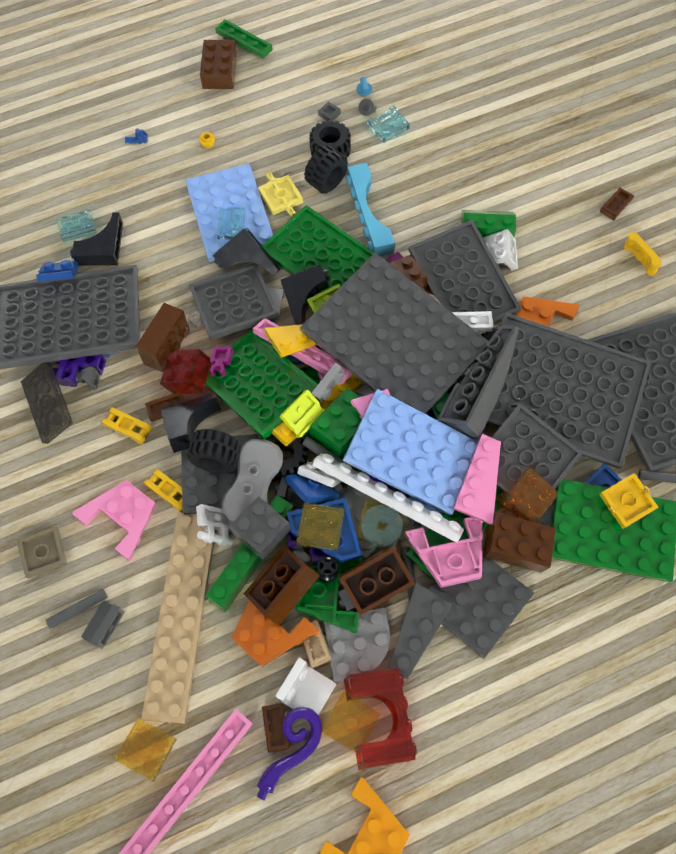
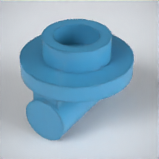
[356,77,372,96]

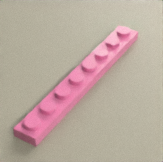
[119,709,253,854]

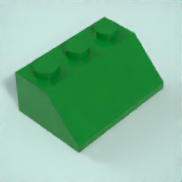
[461,210,516,238]

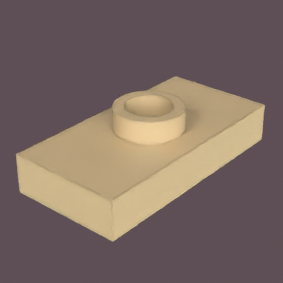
[303,620,332,668]

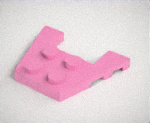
[72,480,156,561]
[405,517,483,588]

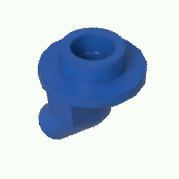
[125,128,148,144]

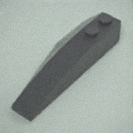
[437,325,519,438]

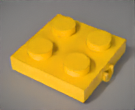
[599,473,658,529]

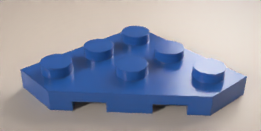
[287,498,362,562]

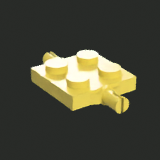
[258,172,303,218]

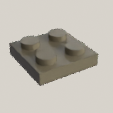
[17,526,68,579]

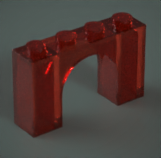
[343,668,417,771]

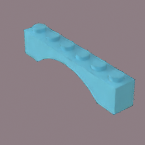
[345,163,395,256]

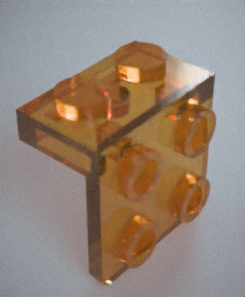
[496,469,558,523]

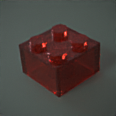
[160,349,211,394]

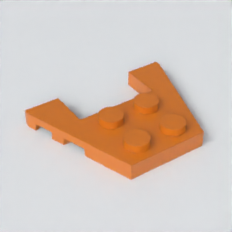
[514,297,580,326]
[231,600,319,667]

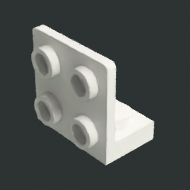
[483,229,518,271]
[275,658,336,716]

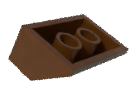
[244,545,320,626]

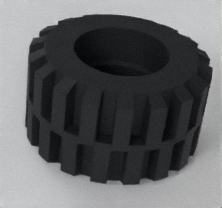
[309,120,351,158]
[304,145,348,194]
[186,429,241,473]
[265,434,308,483]

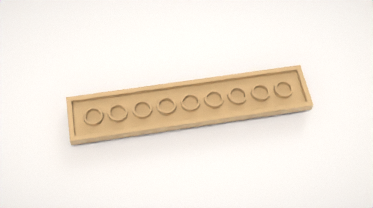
[141,512,216,724]

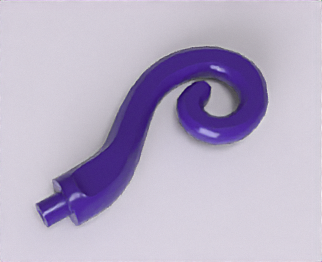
[257,707,322,800]

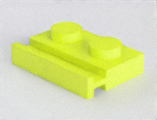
[279,390,325,438]

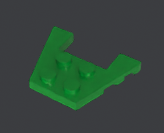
[295,558,362,633]

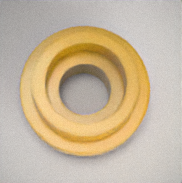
[199,132,215,148]

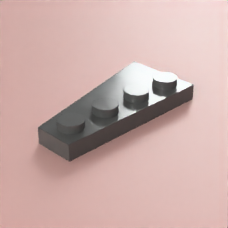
[389,582,452,679]

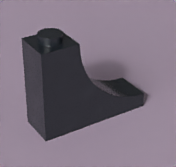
[70,212,123,266]
[212,227,281,275]
[280,264,330,325]
[160,392,221,453]

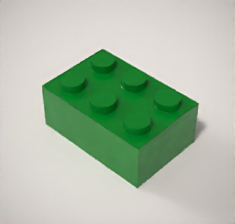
[309,388,362,458]

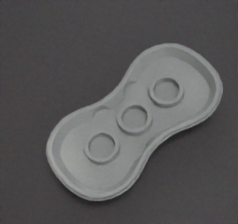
[222,439,283,522]

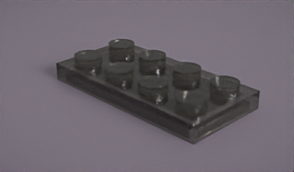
[20,362,73,444]

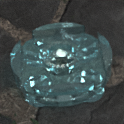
[361,505,403,547]

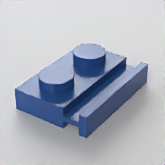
[36,260,79,282]

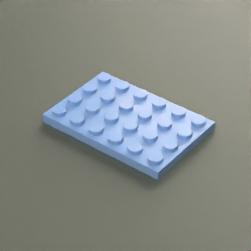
[185,163,273,262]
[342,389,477,516]

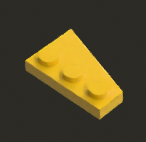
[264,324,317,358]

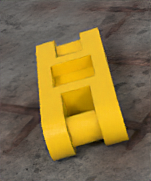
[624,232,662,276]
[101,407,153,444]
[143,469,183,513]

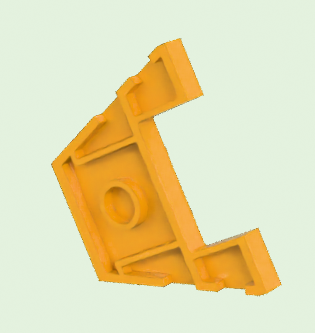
[319,777,410,854]

